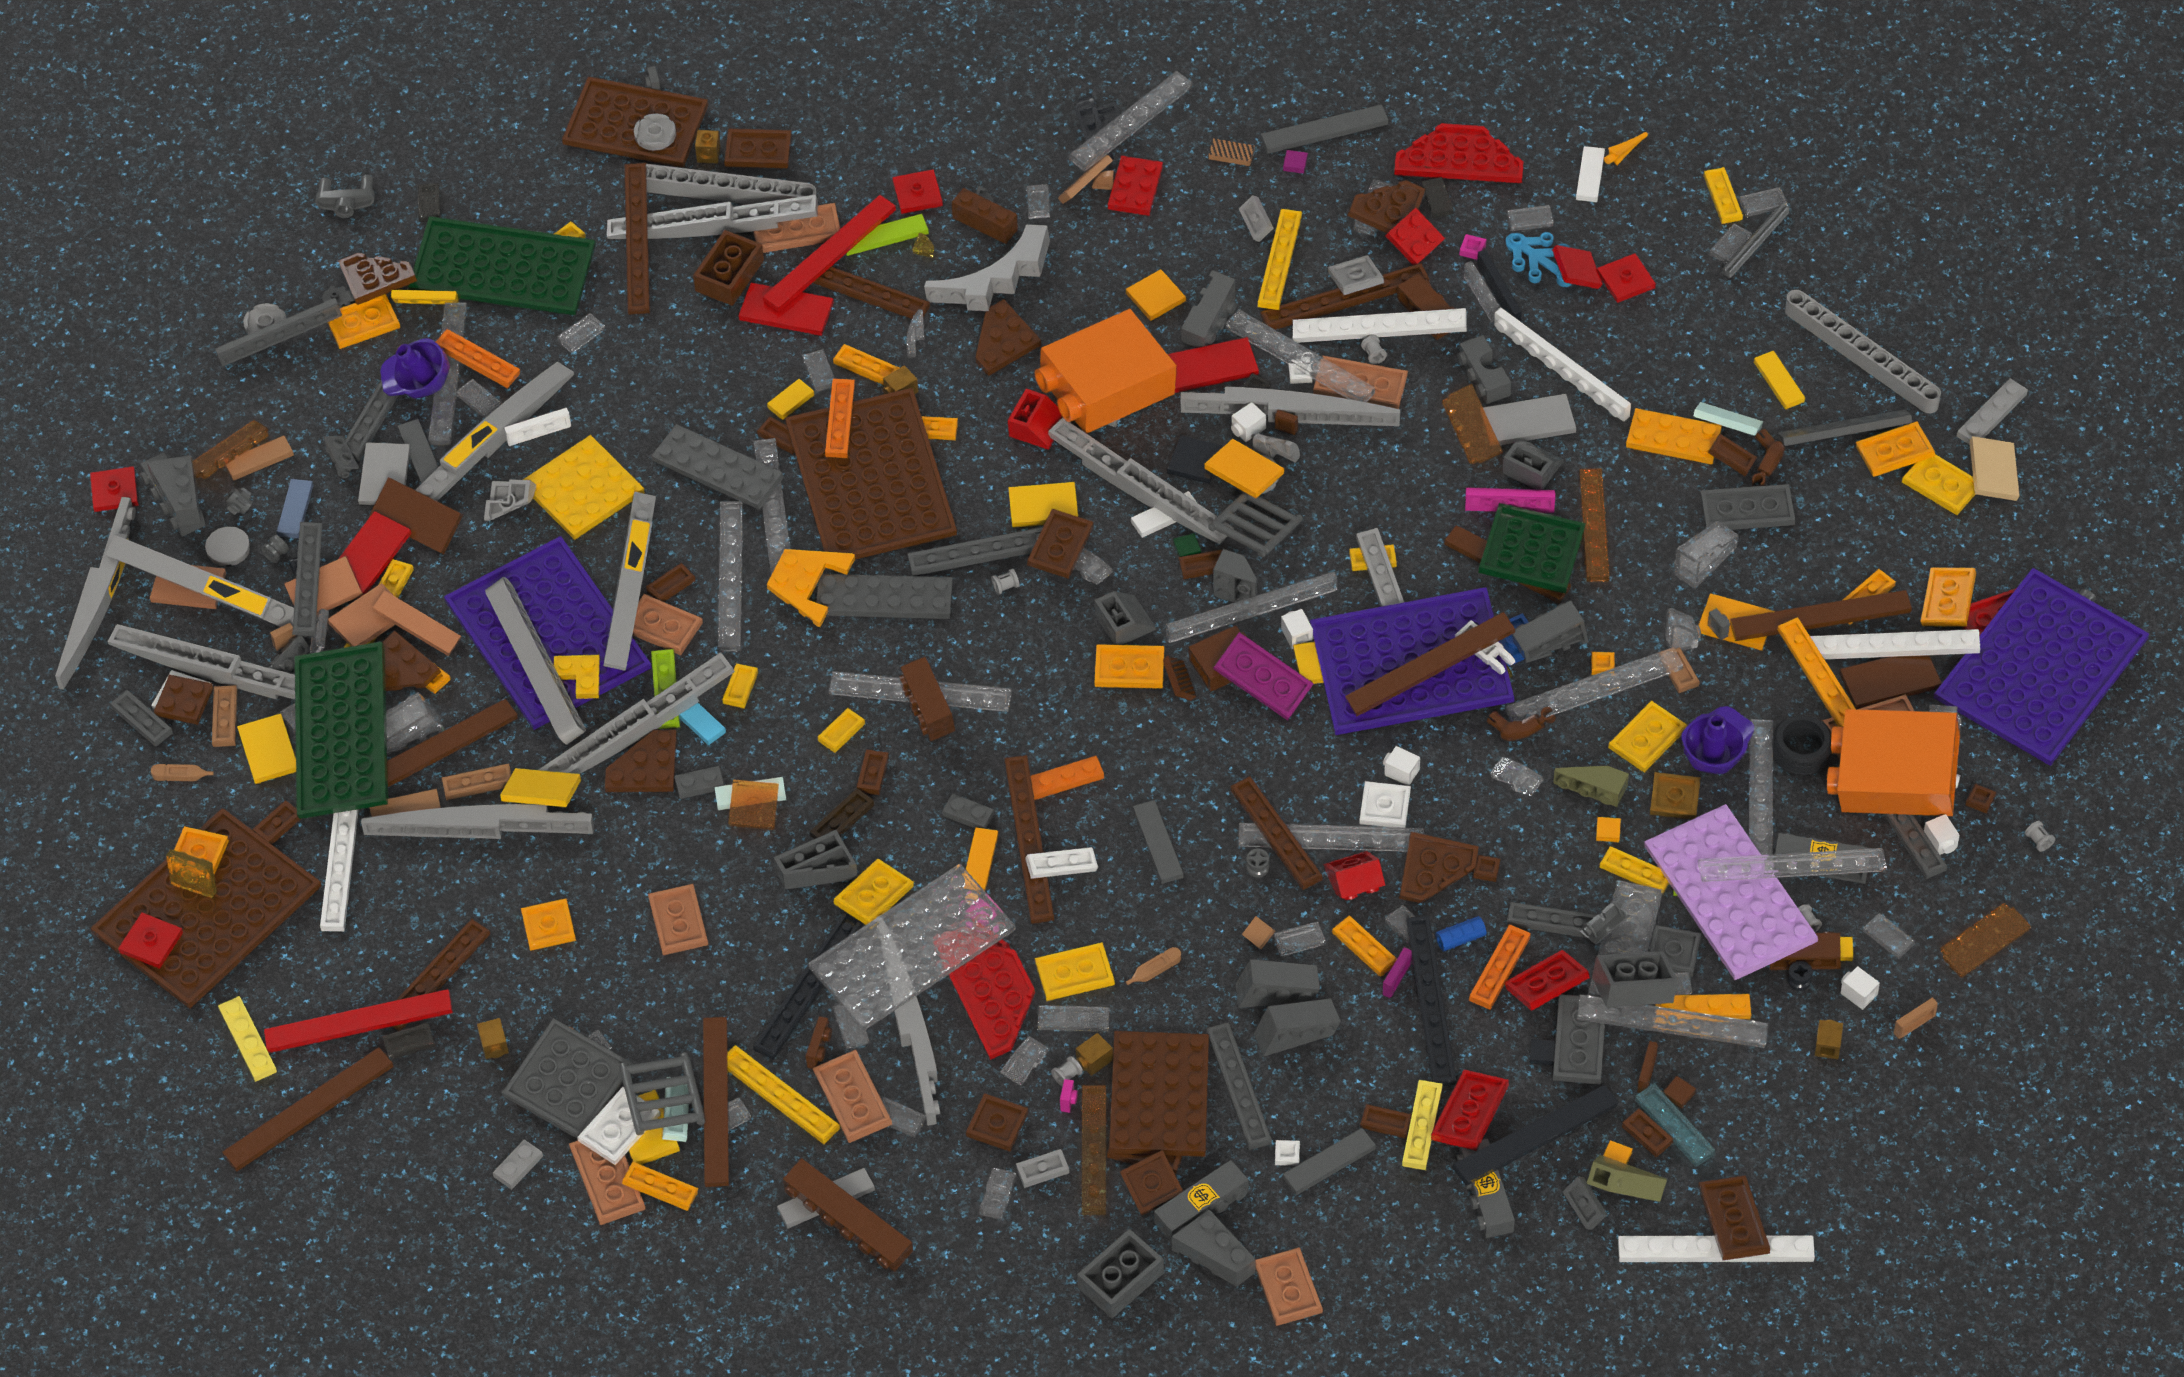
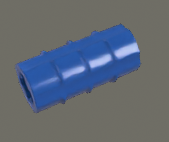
[1435,916,1487,952]

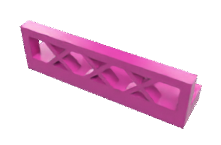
[1465,488,1555,513]

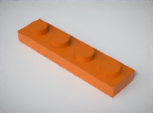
[436,329,520,388]
[825,379,855,458]
[1031,756,1104,800]
[1469,924,1531,1010]

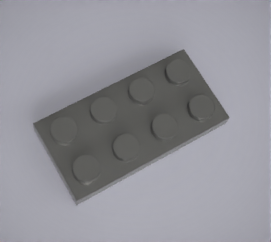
[1700,484,1795,531]
[1553,995,1606,1084]

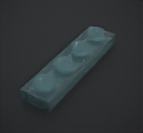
[1635,1083,1715,1167]

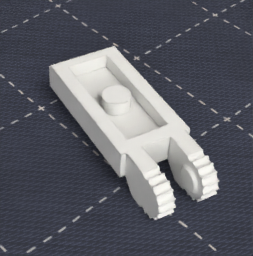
[1455,620,1515,674]

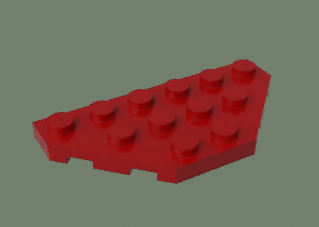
[1394,123,1524,183]
[932,932,1035,1060]

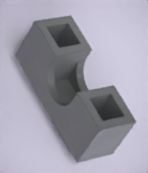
[1457,335,1511,404]

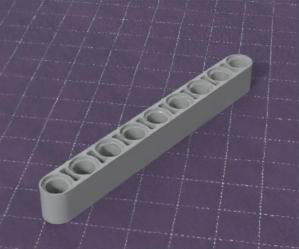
[646,164,817,204]
[1785,290,1941,413]
[485,577,586,745]

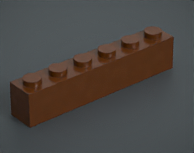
[783,1158,913,1272]

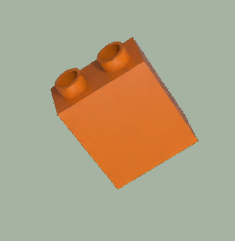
[1035,309,1177,434]
[1827,709,1960,816]

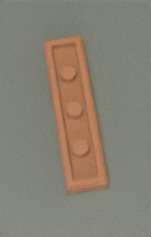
[372,590,461,656]

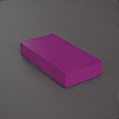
[1383,947,1412,998]

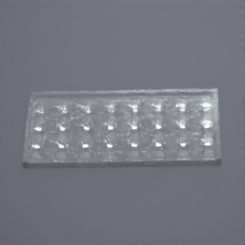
[808,864,1016,1031]

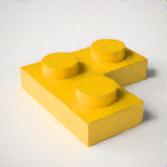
[554,655,600,699]

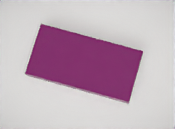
[1213,632,1314,721]

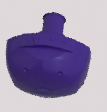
[380,338,450,399]
[1681,706,1754,774]

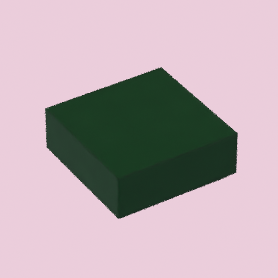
[1173,533,1201,557]

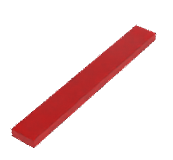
[763,195,896,312]
[264,989,453,1053]

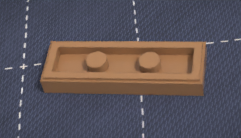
[1058,155,1113,204]
[224,436,294,481]
[212,685,238,747]
[442,763,511,800]
[370,789,441,817]

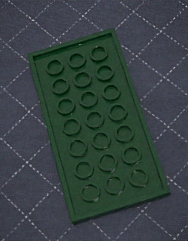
[408,216,596,315]
[295,642,388,819]

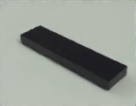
[1477,250,1522,322]

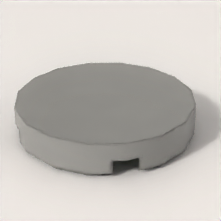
[634,113,676,151]
[243,303,286,334]
[205,527,250,567]

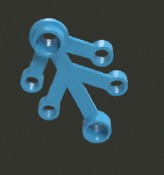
[1505,232,1572,287]

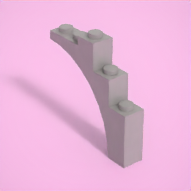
[924,225,1050,311]

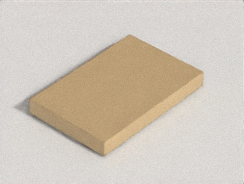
[1970,436,2019,501]

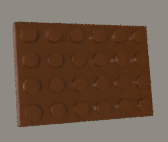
[562,76,708,168]
[1109,1031,1209,1157]

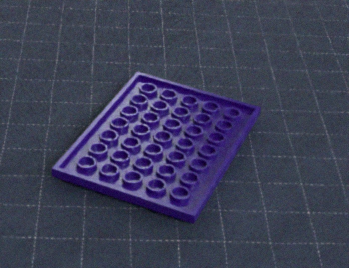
[444,536,651,730]
[1934,568,2149,766]
[1310,587,1514,735]

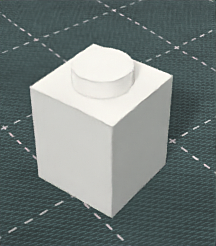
[1231,402,1266,442]
[1281,609,1313,649]
[1383,746,1420,786]
[1924,814,1960,855]
[1841,966,1880,1010]

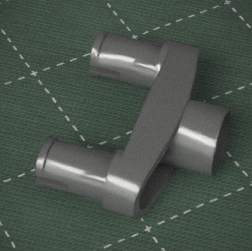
[315,175,375,218]

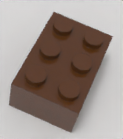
[693,230,764,306]
[899,657,955,742]

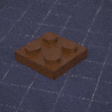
[154,674,213,725]
[966,1093,1028,1152]
[1120,1150,1183,1215]

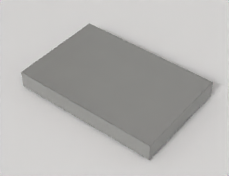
[358,443,411,505]

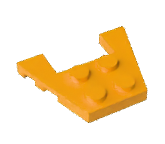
[767,549,855,627]

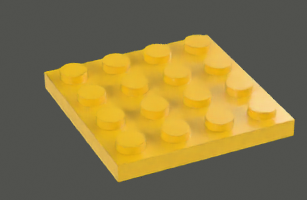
[523,435,645,540]

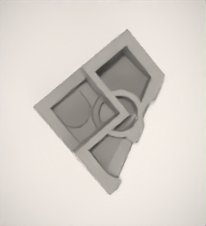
[1253,434,1300,463]
[484,480,536,521]

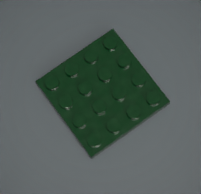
[1478,503,1586,594]

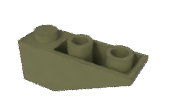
[1553,766,1629,807]
[1587,1155,1667,1202]

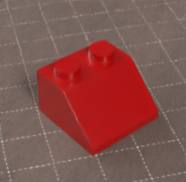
[1323,851,1385,900]

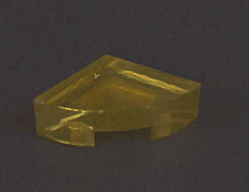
[913,233,934,258]

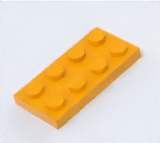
[1626,408,1722,465]

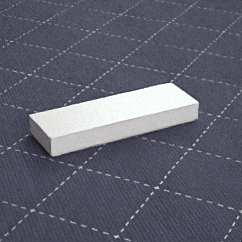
[1576,146,1605,202]
[504,408,571,446]
[1131,491,1196,538]
[1025,847,1098,879]

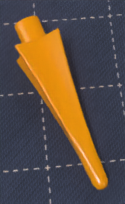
[1604,132,1648,165]

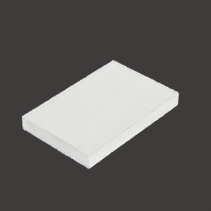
[578,1087,660,1165]

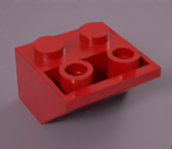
[1008,389,1063,450]

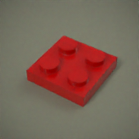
[1385,208,1445,265]

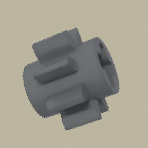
[225,487,253,515]

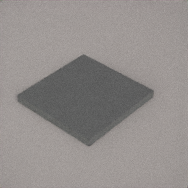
[502,1018,633,1139]

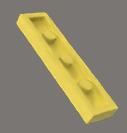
[218,996,277,1082]
[1402,1080,1443,1170]

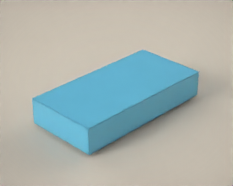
[679,703,726,745]

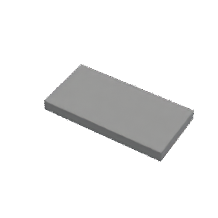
[1480,394,1576,447]

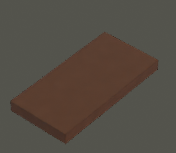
[369,477,464,554]
[1840,655,1942,709]
[1698,1175,1770,1261]

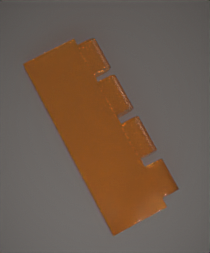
[1442,384,1503,464]
[193,420,269,479]
[1940,903,2032,978]

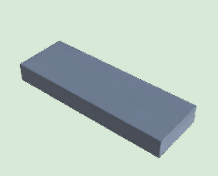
[277,479,314,539]

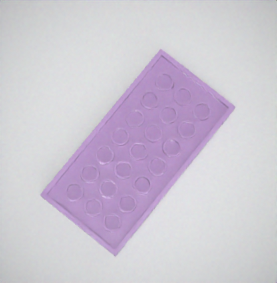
[1644,804,1818,980]

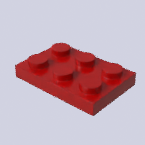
[1108,156,1163,216]
[1504,950,1590,1011]

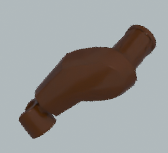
[1752,429,1785,487]
[1487,707,1556,742]

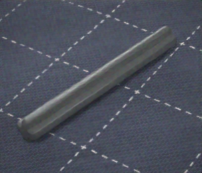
[1722,203,1790,278]

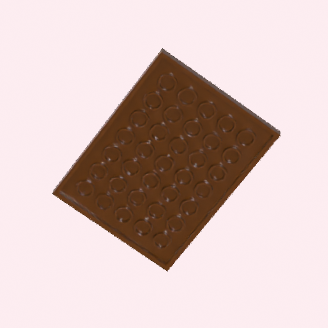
[785,388,957,559]
[90,808,321,1009]

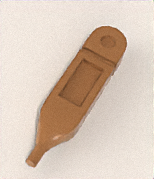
[151,764,214,781]
[1126,947,1181,985]

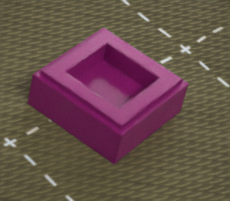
[1283,150,1308,174]

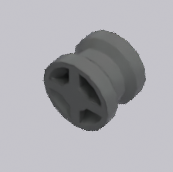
[260,535,289,563]
[1246,848,1269,878]

